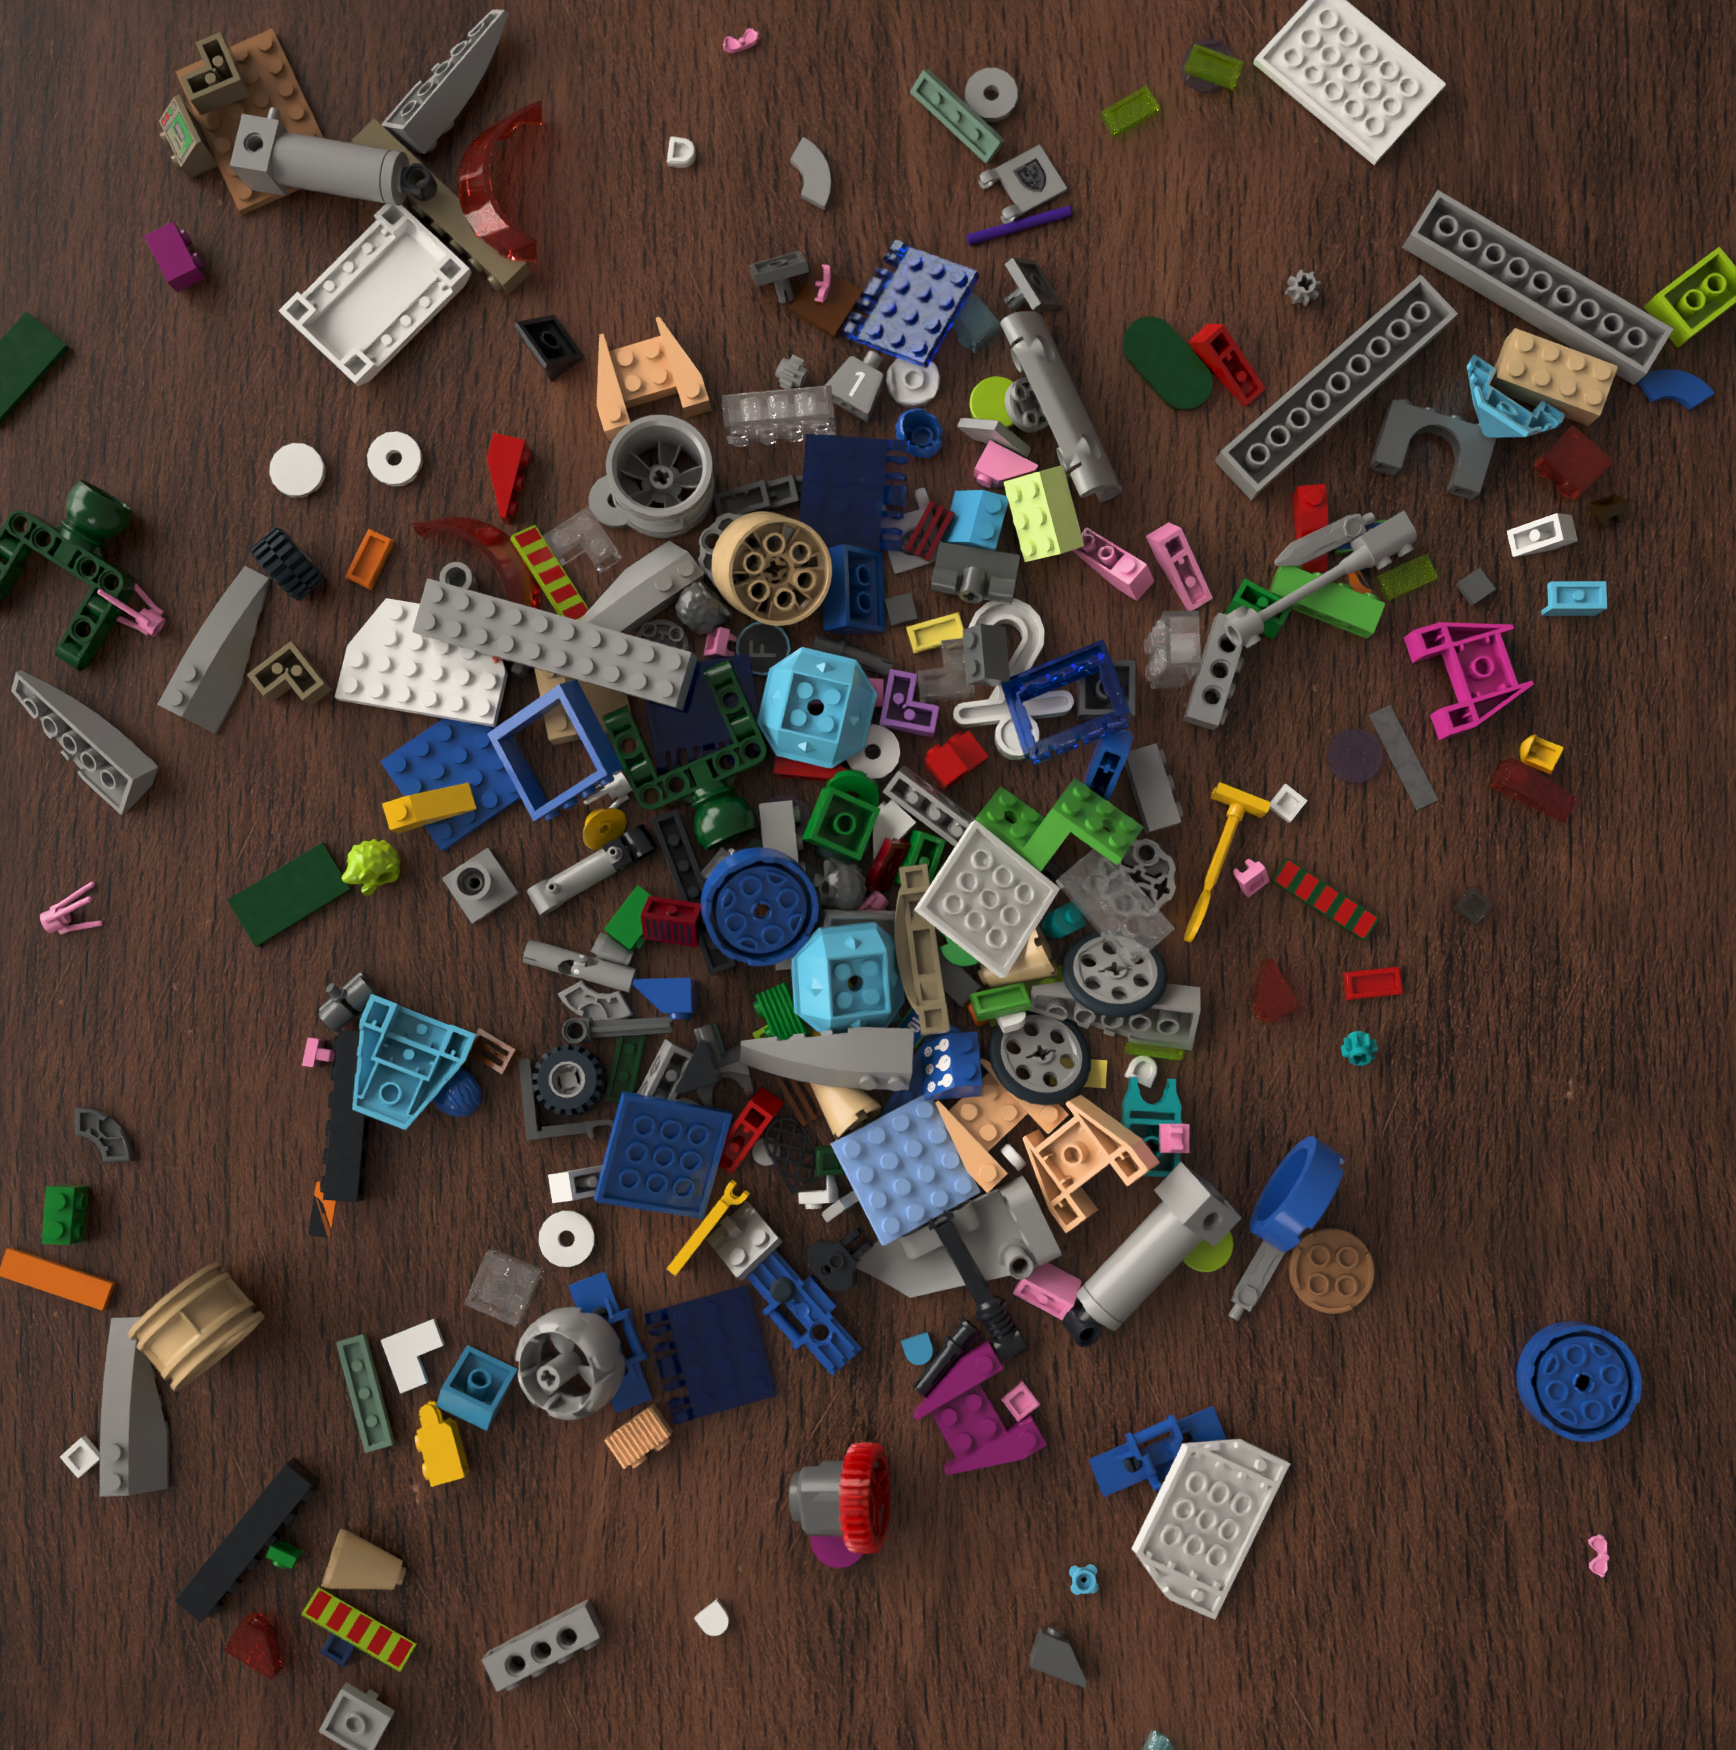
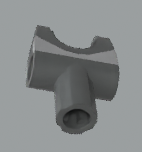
[693,1022,755,1108]

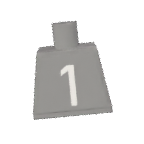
[823,351,884,422]

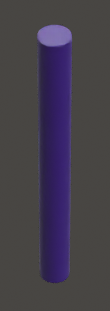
[966,206,1072,245]

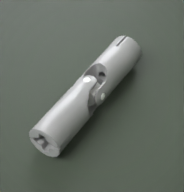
[523,939,637,993]

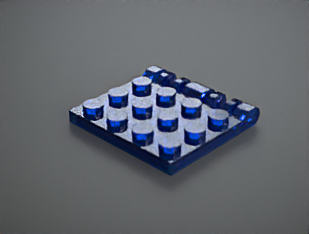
[840,239,980,369]
[799,434,910,552]
[645,653,763,775]
[644,1284,777,1425]

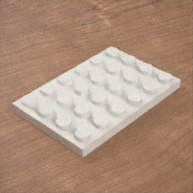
[1253,0,1446,165]

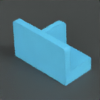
[1542,581,1607,616]

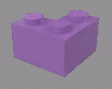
[880,669,939,738]

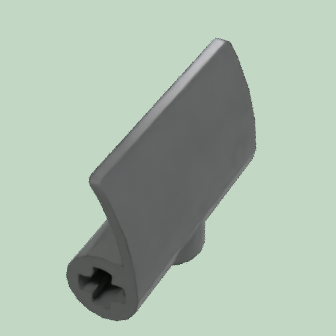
[930,542,1020,604]

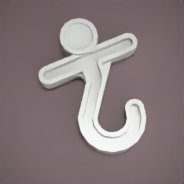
[953,598,1074,760]

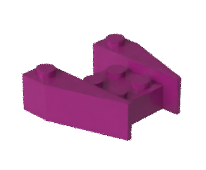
[913,1339,1047,1475]

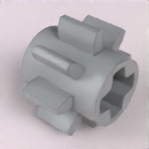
[1285,270,1321,306]
[775,355,809,391]

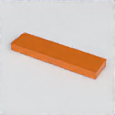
[0,1248,116,1311]

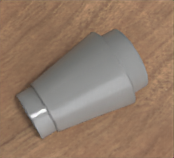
[591,932,634,966]

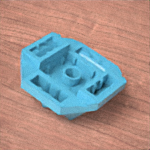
[757,647,878,769]
[790,922,905,1034]

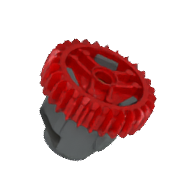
[789,1442,892,1554]

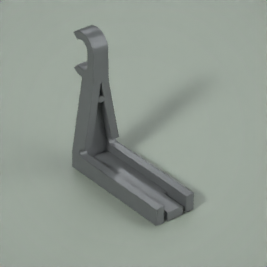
[518,1058,614,1140]

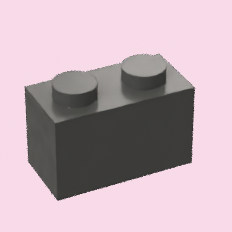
[962,624,1010,687]

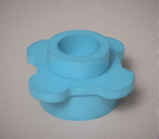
[1069,1564,1099,1595]

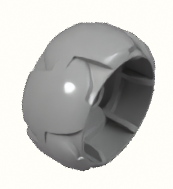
[515,1307,625,1420]

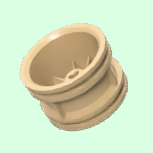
[127,1262,265,1391]

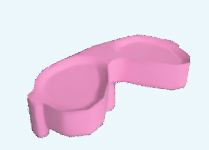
[723,29,759,54]
[815,264,831,302]
[1588,1534,1609,1577]

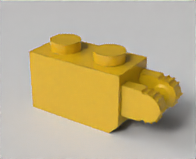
[415,1400,470,1487]

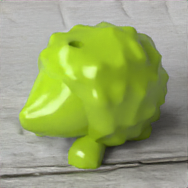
[341,839,401,895]

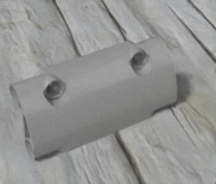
[1000,311,1122,502]

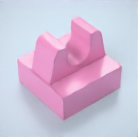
[703,627,737,658]
[1233,859,1270,898]
[302,1038,336,1067]
[1159,1124,1189,1153]

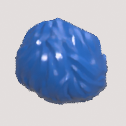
[896,408,943,458]
[432,1067,482,1117]

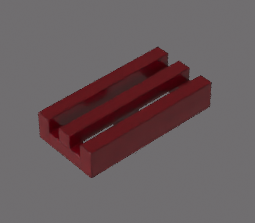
[905,500,954,562]
[865,837,911,891]

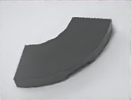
[75,1107,135,1162]

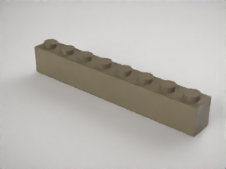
[351,118,531,295]

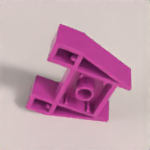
[1404,622,1533,740]

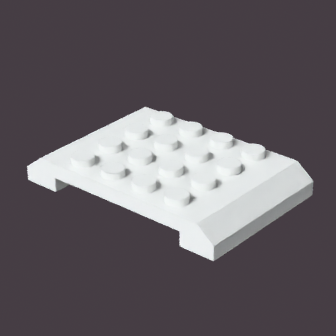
[279,204,472,387]

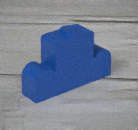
[1083,723,1134,801]

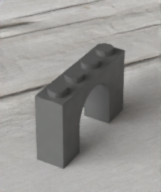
[1369,399,1497,500]

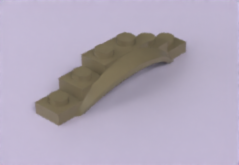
[895,864,950,1036]

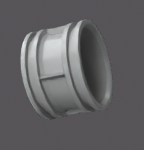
[606,415,715,538]

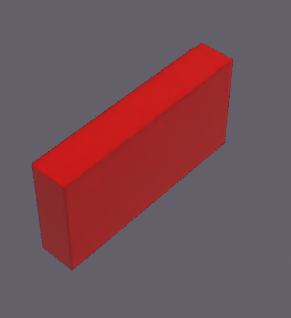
[1343,967,1403,1000]

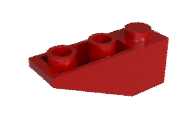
[487,433,532,525]

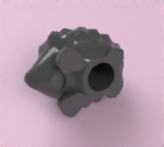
[675,581,732,635]
[813,857,867,911]

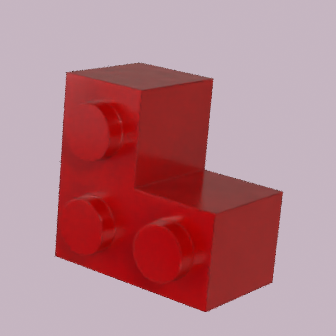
[924,730,989,793]

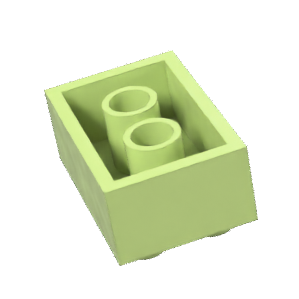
[1004,465,1084,562]

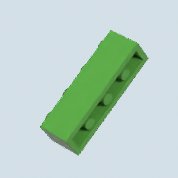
[1269,565,1386,639]

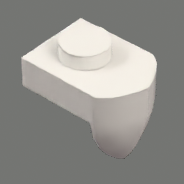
[799,1175,839,1209]

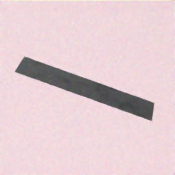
[1368,705,1438,810]

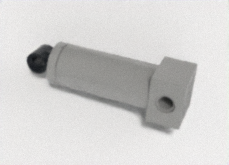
[230,107,438,206]
[1063,1162,1242,1347]

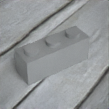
[1124,743,1183,835]

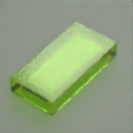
[1183,43,1244,90]
[1100,86,1160,137]
[1376,554,1438,602]
[1124,1043,1184,1060]

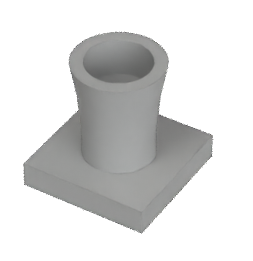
[442,848,520,924]

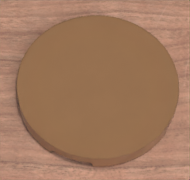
[1288,1228,1375,1314]

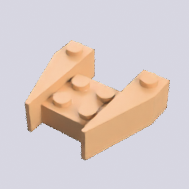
[597,317,712,441]
[935,1058,1069,1193]
[1023,1095,1160,1233]

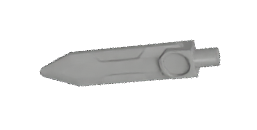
[1274,512,1375,566]
[1228,1240,1285,1321]

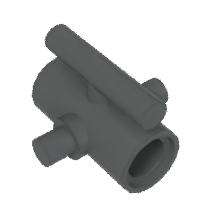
[318,971,379,1032]

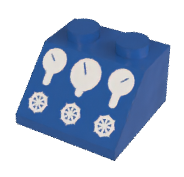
[921,1032,982,1100]

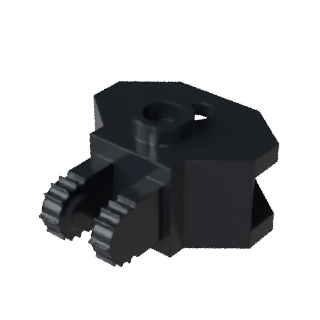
[808,1227,874,1292]

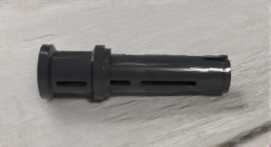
[913,1317,981,1398]

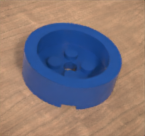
[701,847,819,966]
[1249,1136,1345,1252]
[1517,1321,1642,1442]

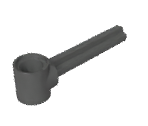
[562,1016,674,1044]

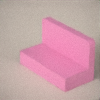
[1013,1263,1082,1320]

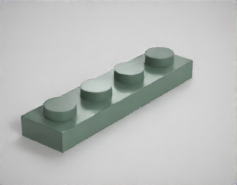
[910,69,1005,163]
[336,1333,395,1453]

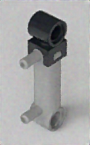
[527,824,658,916]

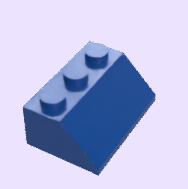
[823,544,885,635]
[633,978,699,1020]

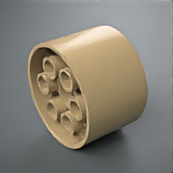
[712,511,832,626]

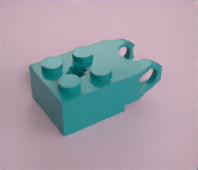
[1121,1077,1182,1177]

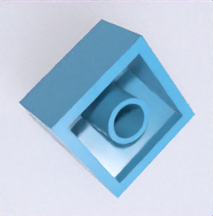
[942,490,1008,551]
[436,1345,518,1431]

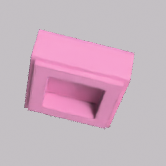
[1000,1381,1040,1422]

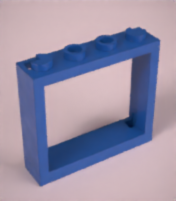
[487,679,624,822]

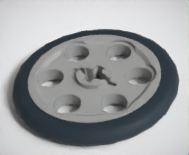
[1062,929,1168,1017]
[989,1010,1091,1105]

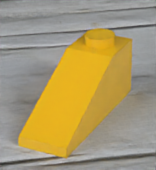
[382,782,477,834]

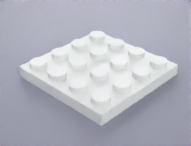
[914,820,1060,978]

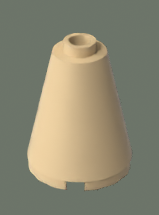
[978,926,1059,988]
[810,1083,882,1140]
[322,1529,406,1590]

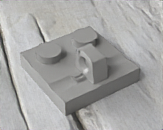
[706,1201,783,1281]
[318,1682,395,1750]

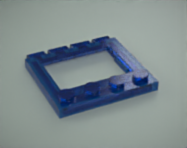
[1001,639,1133,765]

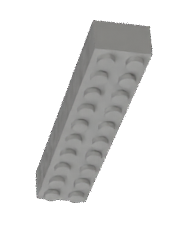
[1402,190,1673,385]
[1215,275,1458,501]
[412,578,698,710]

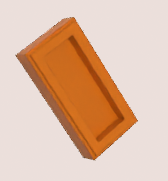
[345,529,395,590]

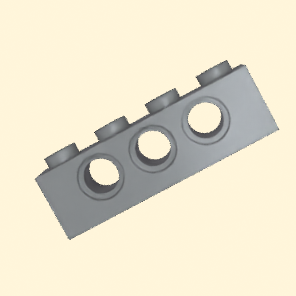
[1183,612,1246,730]
[883,765,976,846]
[637,1039,693,1100]
[482,1599,604,1692]

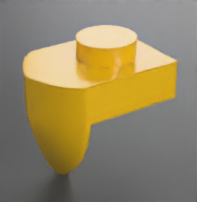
[1520,735,1564,775]

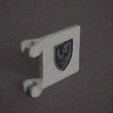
[979,145,1067,224]
[873,488,941,574]

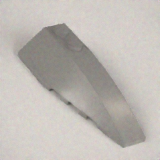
[381,9,508,154]
[579,541,705,634]
[157,566,271,735]
[11,670,158,816]
[1029,980,1201,1051]
[739,1027,914,1091]
[100,1317,169,1497]

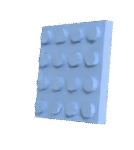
[830,1093,980,1246]

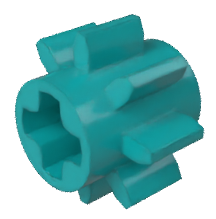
[1341,1031,1378,1066]

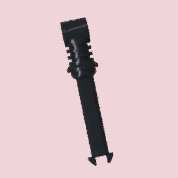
[928,1210,1029,1364]

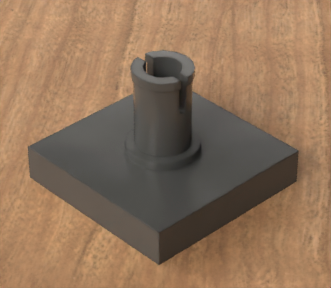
[749,250,809,303]
[1004,258,1063,312]

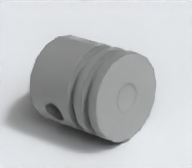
[439,562,479,592]

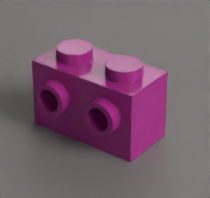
[144,221,205,293]

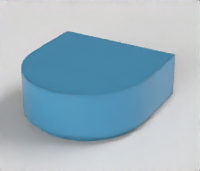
[901,1331,933,1365]

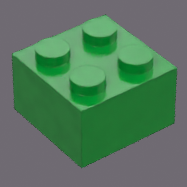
[802,787,881,861]

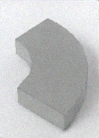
[790,137,831,210]
[558,980,634,1021]
[822,1190,859,1223]

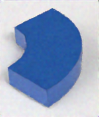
[1637,369,1715,410]

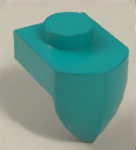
[1041,900,1087,939]

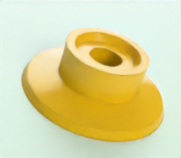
[583,808,627,850]

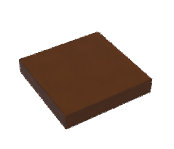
[789,263,863,338]

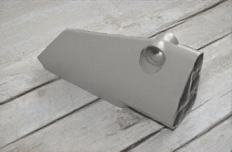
[857,1175,1062,1298]

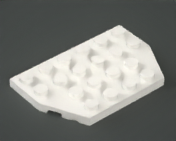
[335,598,508,727]
[1132,1439,1290,1620]

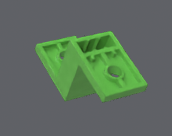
[974,778,1143,872]

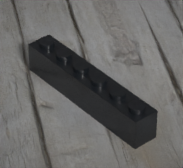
[651,809,739,976]
[320,1030,371,1202]
[174,1458,320,1623]

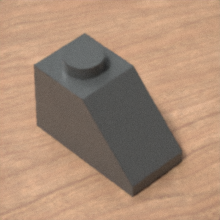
[1029,1626,1087,1688]

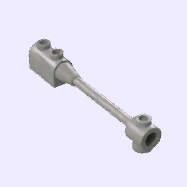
[1224,511,1417,648]

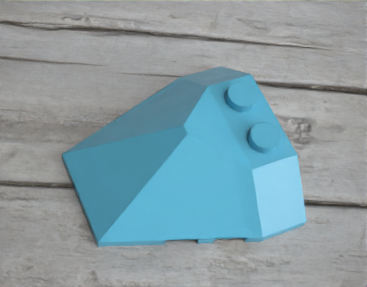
[1467,354,1565,437]
[352,994,477,1130]

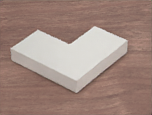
[381,1318,445,1394]

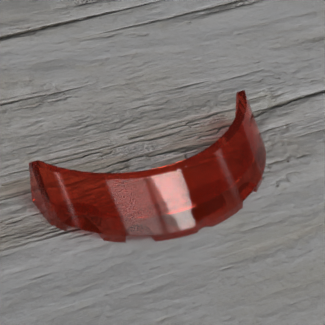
[457,101,542,262]
[411,517,541,666]

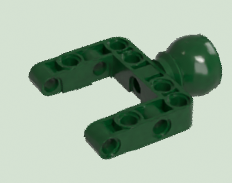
[0,480,135,671]
[602,659,769,851]

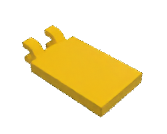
[667,1180,750,1276]

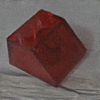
[1533,425,1615,500]

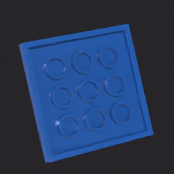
[380,718,521,852]
[594,1091,733,1219]

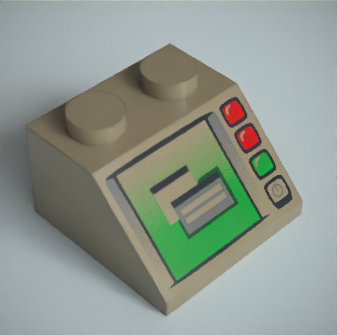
[159,95,218,179]

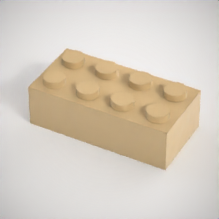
[1489,328,1618,426]

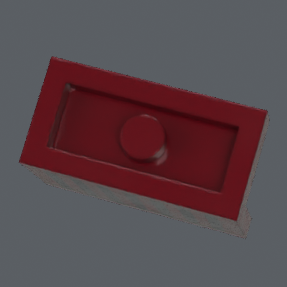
[640,896,702,947]

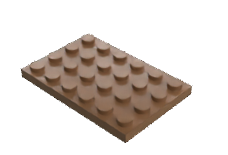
[175,28,324,215]

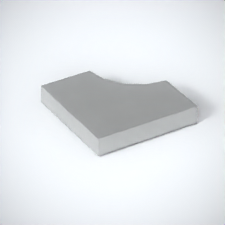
[957,418,1031,457]

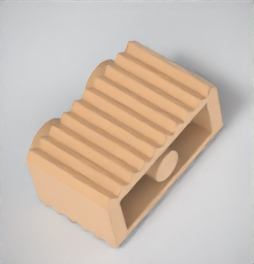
[605,1403,673,1469]

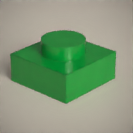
[266,1540,304,1569]

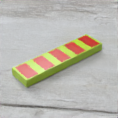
[510,525,589,621]
[302,1587,416,1672]

